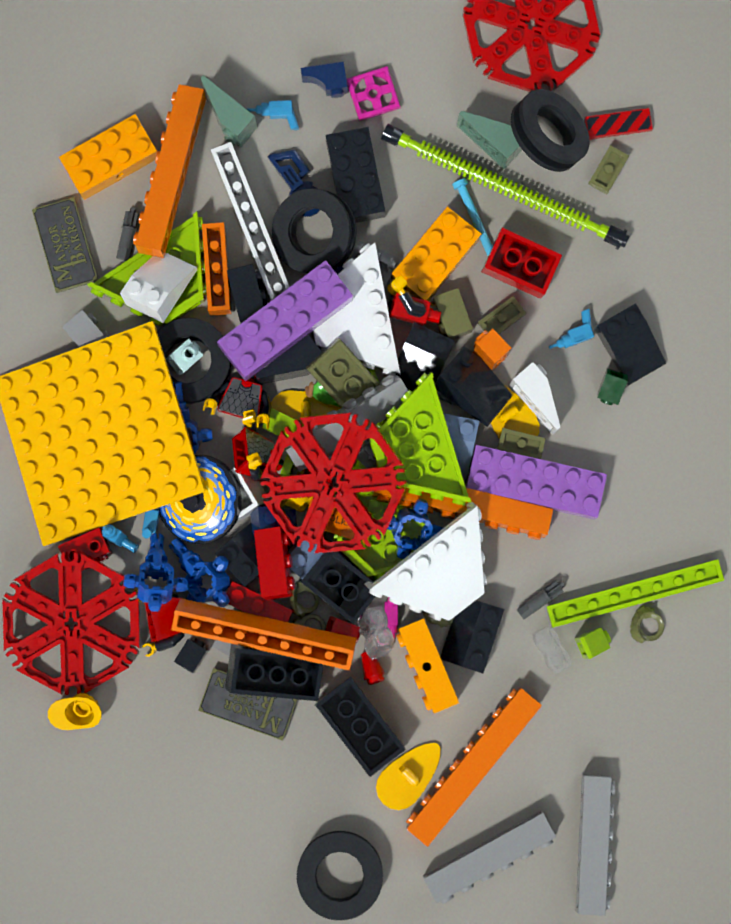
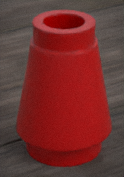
[361,650,385,685]

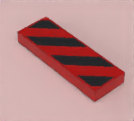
[584,108,653,140]

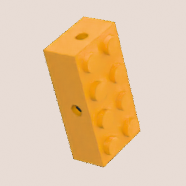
[59,114,157,200]
[391,206,481,301]
[396,618,459,714]

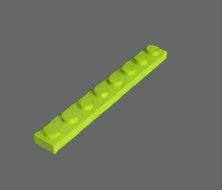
[546,559,725,628]

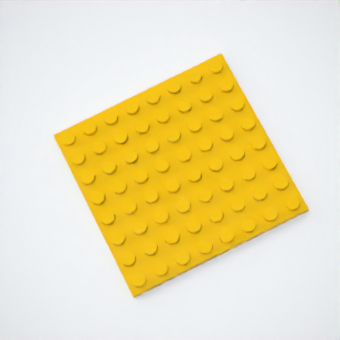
[0,321,206,546]

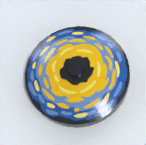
[159,454,242,544]

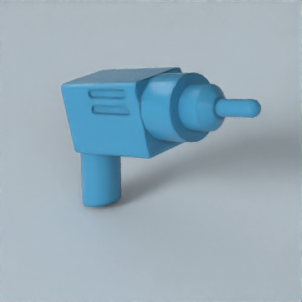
[247,100,299,130]
[549,309,594,349]
[142,508,160,539]
[102,524,139,553]

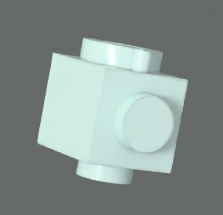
[165,339,203,376]

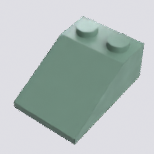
[201,75,257,148]
[457,111,522,169]

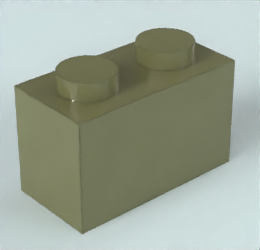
[430,288,473,339]

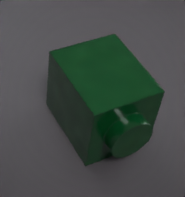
[597,368,628,405]

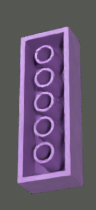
[217,260,353,381]
[466,445,607,519]

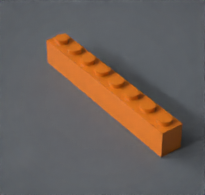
[133,84,207,258]
[372,486,553,540]
[172,598,357,670]
[406,688,542,847]

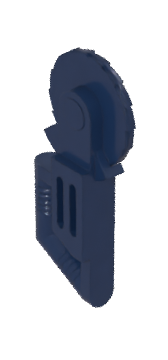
[267,149,320,217]

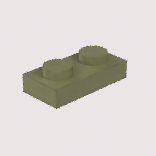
[588,145,629,195]
[478,296,526,334]
[497,428,546,459]

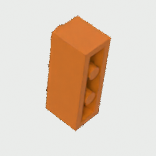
[473,329,511,371]

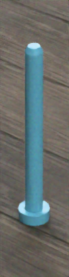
[452,178,492,256]

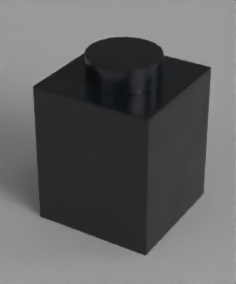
[174,637,209,674]

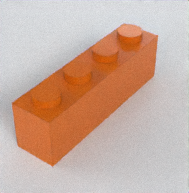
[202,222,232,316]

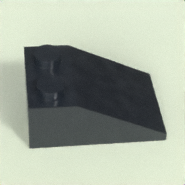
[594,303,666,386]
[396,322,454,392]
[255,335,322,385]
[435,346,513,427]
[215,523,295,588]
[301,552,376,624]

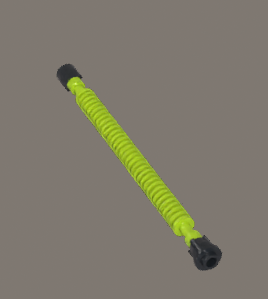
[381,124,630,250]

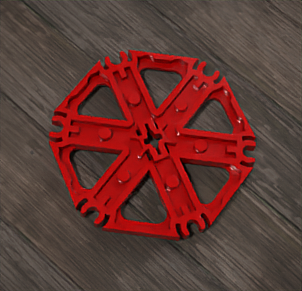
[462,0,600,92]
[261,412,406,553]
[2,551,140,695]

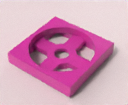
[346,66,400,121]

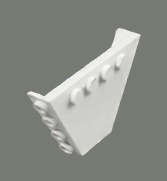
[313,243,401,376]
[364,502,487,621]

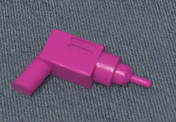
[384,597,398,649]

